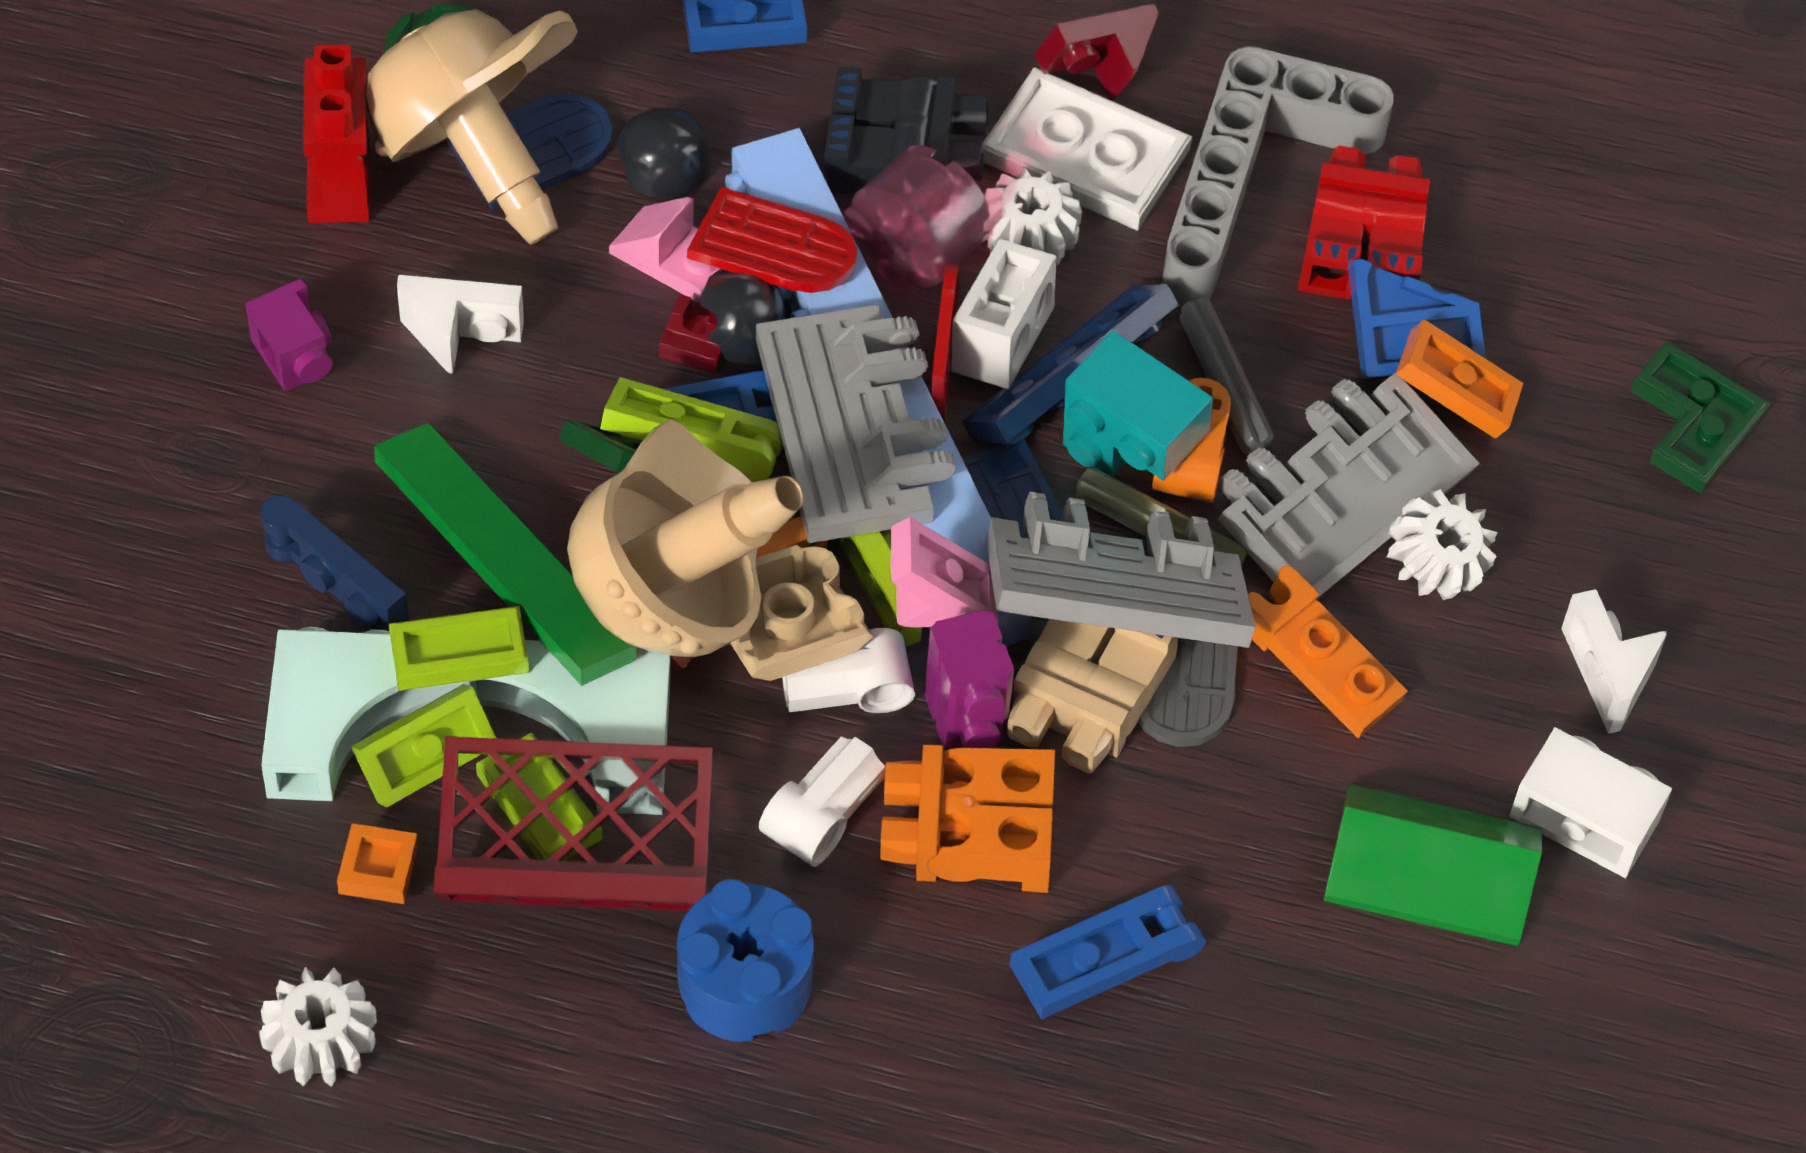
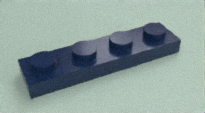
[962,284,1179,445]

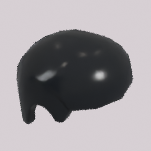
[618,107,711,198]
[700,269,786,365]

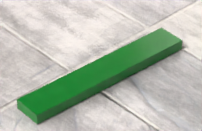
[374,423,637,686]

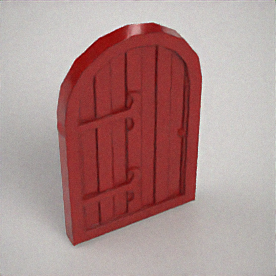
[687,187,857,293]
[932,264,960,425]

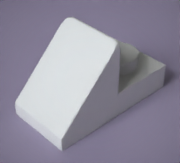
[397,275,524,374]
[1561,589,1667,734]

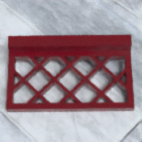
[434,736,713,912]

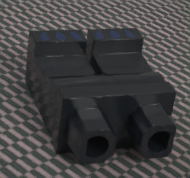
[824,67,990,198]

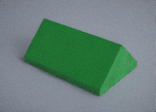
[1323,784,1542,946]

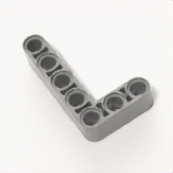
[1162,47,1393,305]

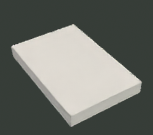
[983,67,1192,231]

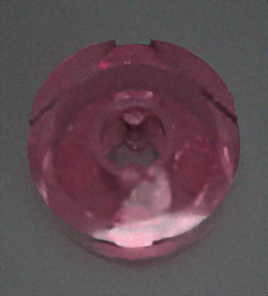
[844,145,991,288]

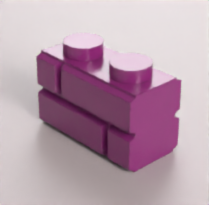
[924,610,1014,751]

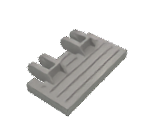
[756,304,957,543]
[1218,372,1480,600]
[986,492,1256,648]

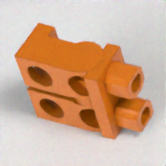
[881,745,1055,893]

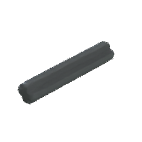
[1180,298,1274,456]

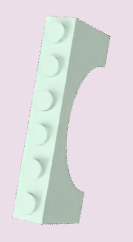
[261,627,671,815]

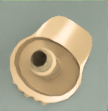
[366,9,578,246]
[567,419,804,657]

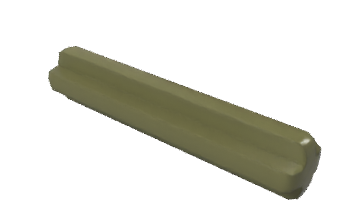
[1075,468,1247,568]

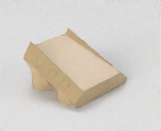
[720,545,873,681]

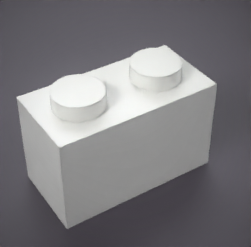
[1509,727,1672,878]

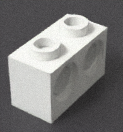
[952,239,1057,389]

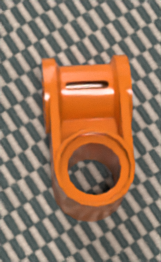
[1152,378,1231,503]

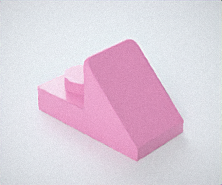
[609,197,720,302]
[890,517,998,627]

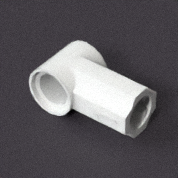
[782,628,915,713]
[759,736,886,867]

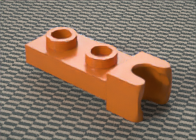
[1248,565,1408,738]

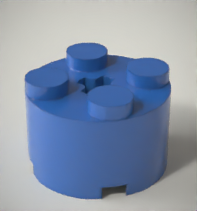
[677,879,814,1042]

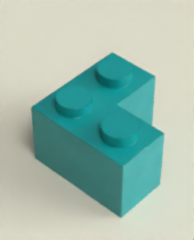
[1063,330,1213,481]

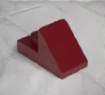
[1034,4,1159,101]

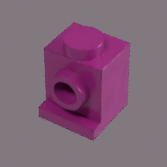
[245,278,333,392]

